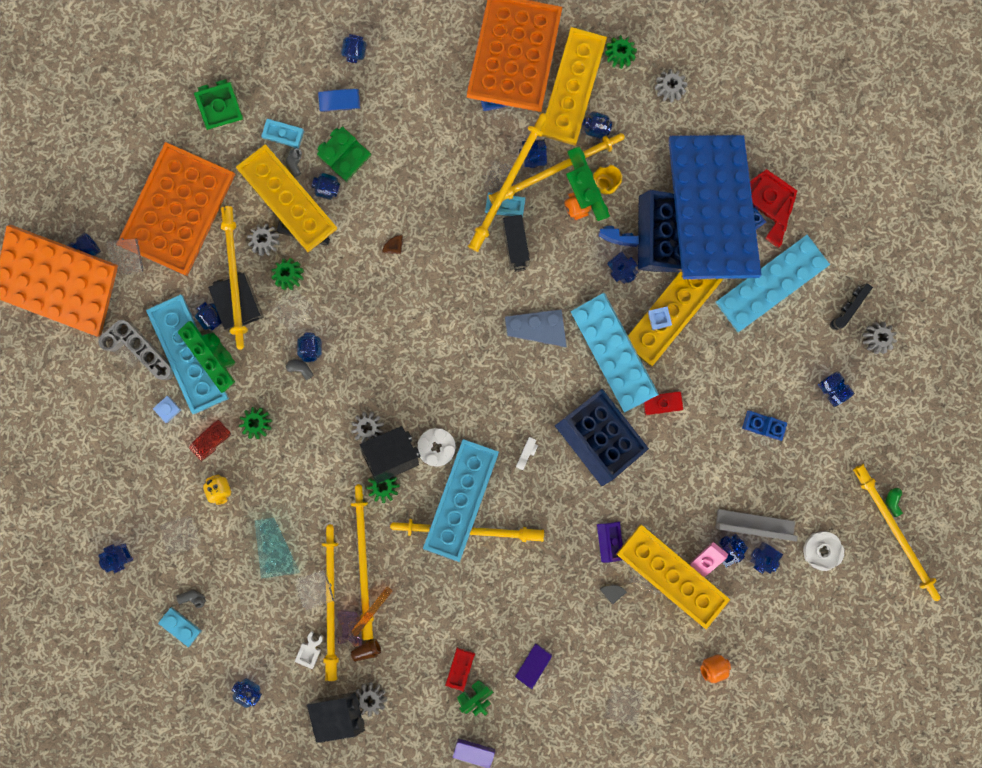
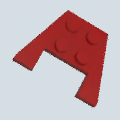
[750,169,798,248]

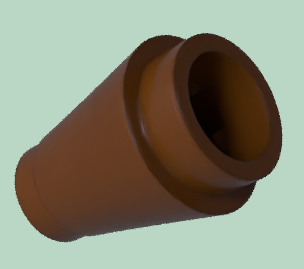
[351,639,381,662]

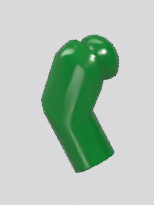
[885,488,903,517]

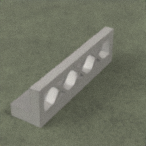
[715,509,798,542]

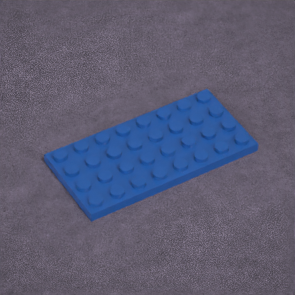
[668,135,762,279]

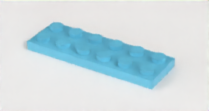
[715,235,830,332]
[570,293,659,412]
[146,295,229,415]
[423,439,499,562]

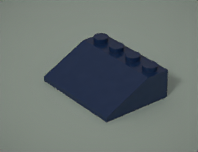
[638,190,682,272]
[554,389,649,486]

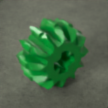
[605,35,637,69]
[271,258,304,291]
[239,407,272,439]
[367,477,400,503]

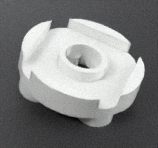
[417,428,456,466]
[803,531,844,571]

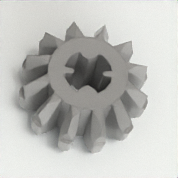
[655,69,688,103]
[247,223,280,256]
[863,322,897,354]
[351,412,384,443]
[356,682,387,717]

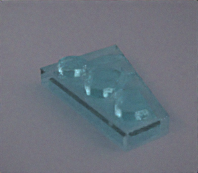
[254,518,300,579]

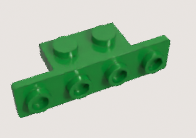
[566,146,610,221]
[178,321,236,393]

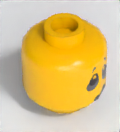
[203,475,232,505]

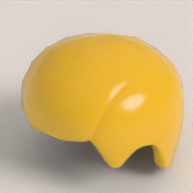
[593,165,622,195]

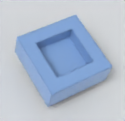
[648,306,672,330]
[153,396,181,423]

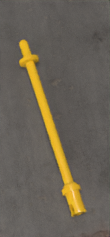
[467,113,547,252]
[488,133,625,204]
[221,206,248,350]
[852,464,941,601]
[351,484,374,640]
[390,518,544,542]
[322,524,339,681]

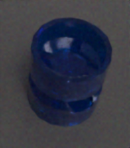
[66,232,101,256]
[818,371,855,407]

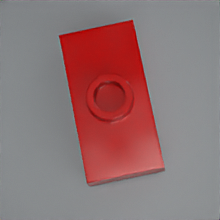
[643,391,684,416]
[445,647,475,692]

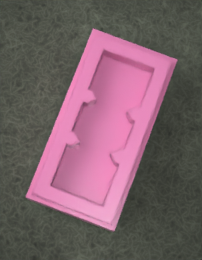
[689,542,728,577]

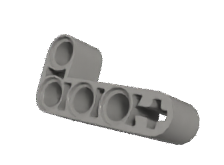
[98,320,174,380]

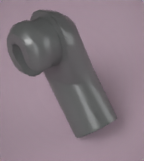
[286,148,302,177]
[286,359,314,380]
[176,590,206,608]

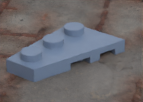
[505,309,567,347]

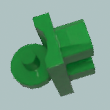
[457,680,494,716]

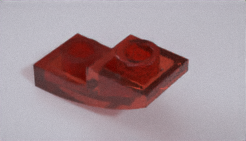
[188,419,231,462]

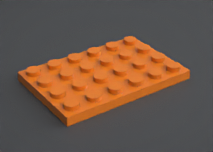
[467,0,562,112]
[117,142,236,276]
[0,225,118,337]

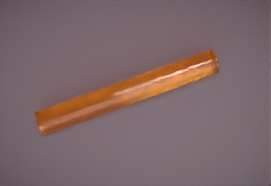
[350,587,393,637]

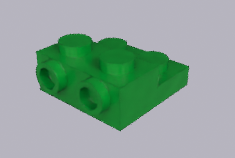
[194,79,244,130]
[317,126,372,182]

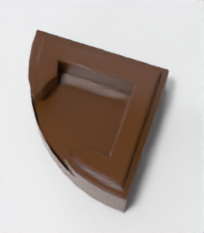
[382,235,403,255]

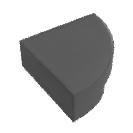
[600,585,627,605]

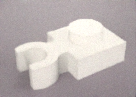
[516,437,538,470]
[295,631,323,669]

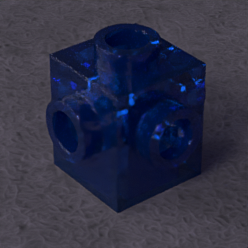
[519,139,547,168]
[607,251,639,284]
[718,533,748,568]
[750,542,783,574]
[98,543,133,574]

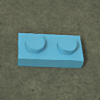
[261,119,304,148]
[485,192,525,217]
[158,607,202,647]

